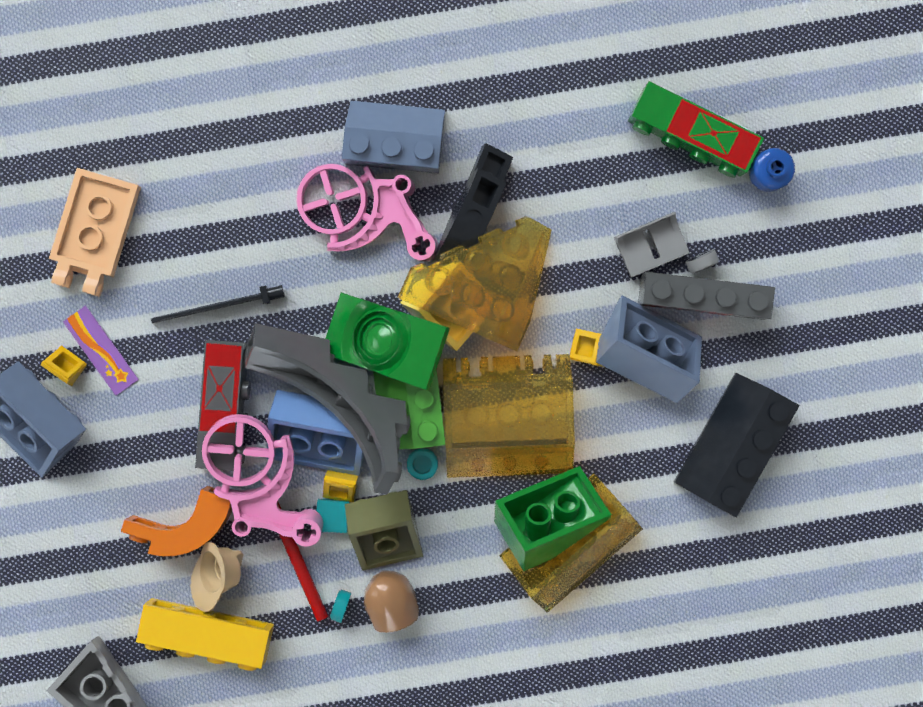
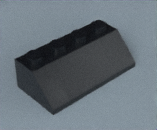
[674,373,800,518]

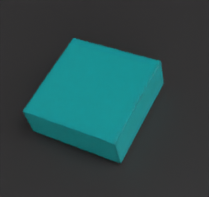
[316,498,350,533]

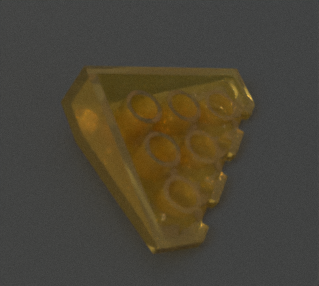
[397,216,552,352]

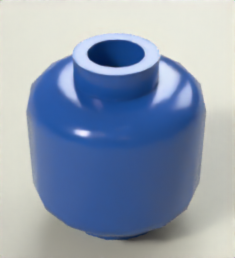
[749,148,795,192]

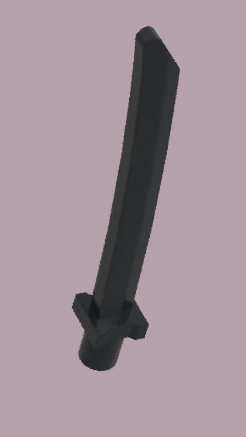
[151,285,285,324]

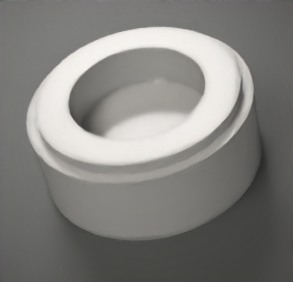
[685,249,719,273]

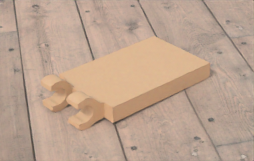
[49,168,141,297]

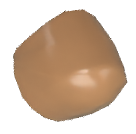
[364,570,419,633]

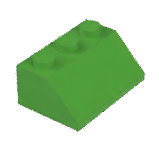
[373,369,446,449]

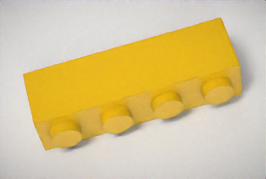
[136,598,274,671]

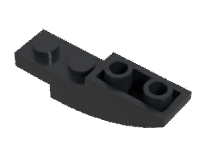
[432,143,513,268]

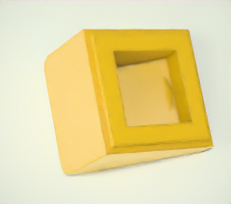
[569,328,604,367]

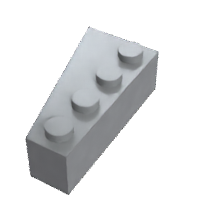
[46,636,148,707]

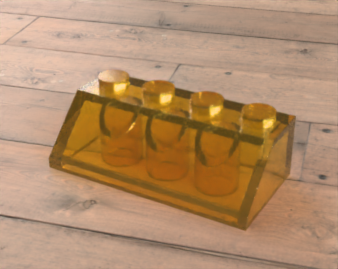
[499,473,643,613]

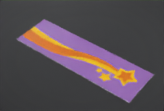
[63,305,139,396]

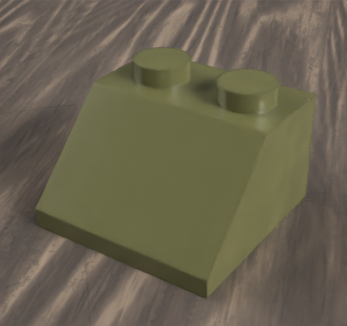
[345,490,424,571]

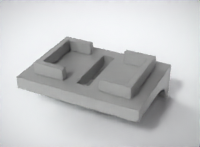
[614,212,690,278]

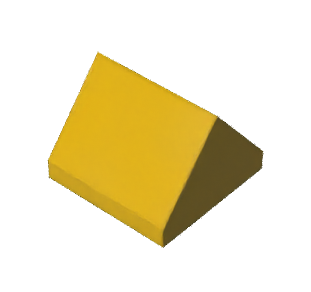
[41,346,87,386]
[323,470,359,503]

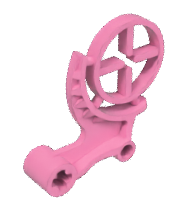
[297,164,438,262]
[202,414,323,547]

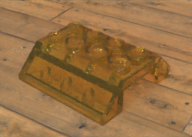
[443,354,575,478]

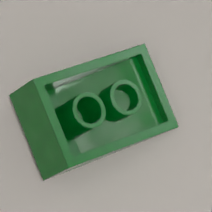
[494,466,612,572]

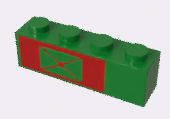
[628,81,764,178]

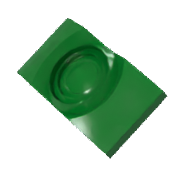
[325,292,450,390]

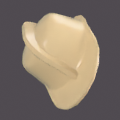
[190,542,244,612]

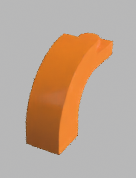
[121,486,232,556]

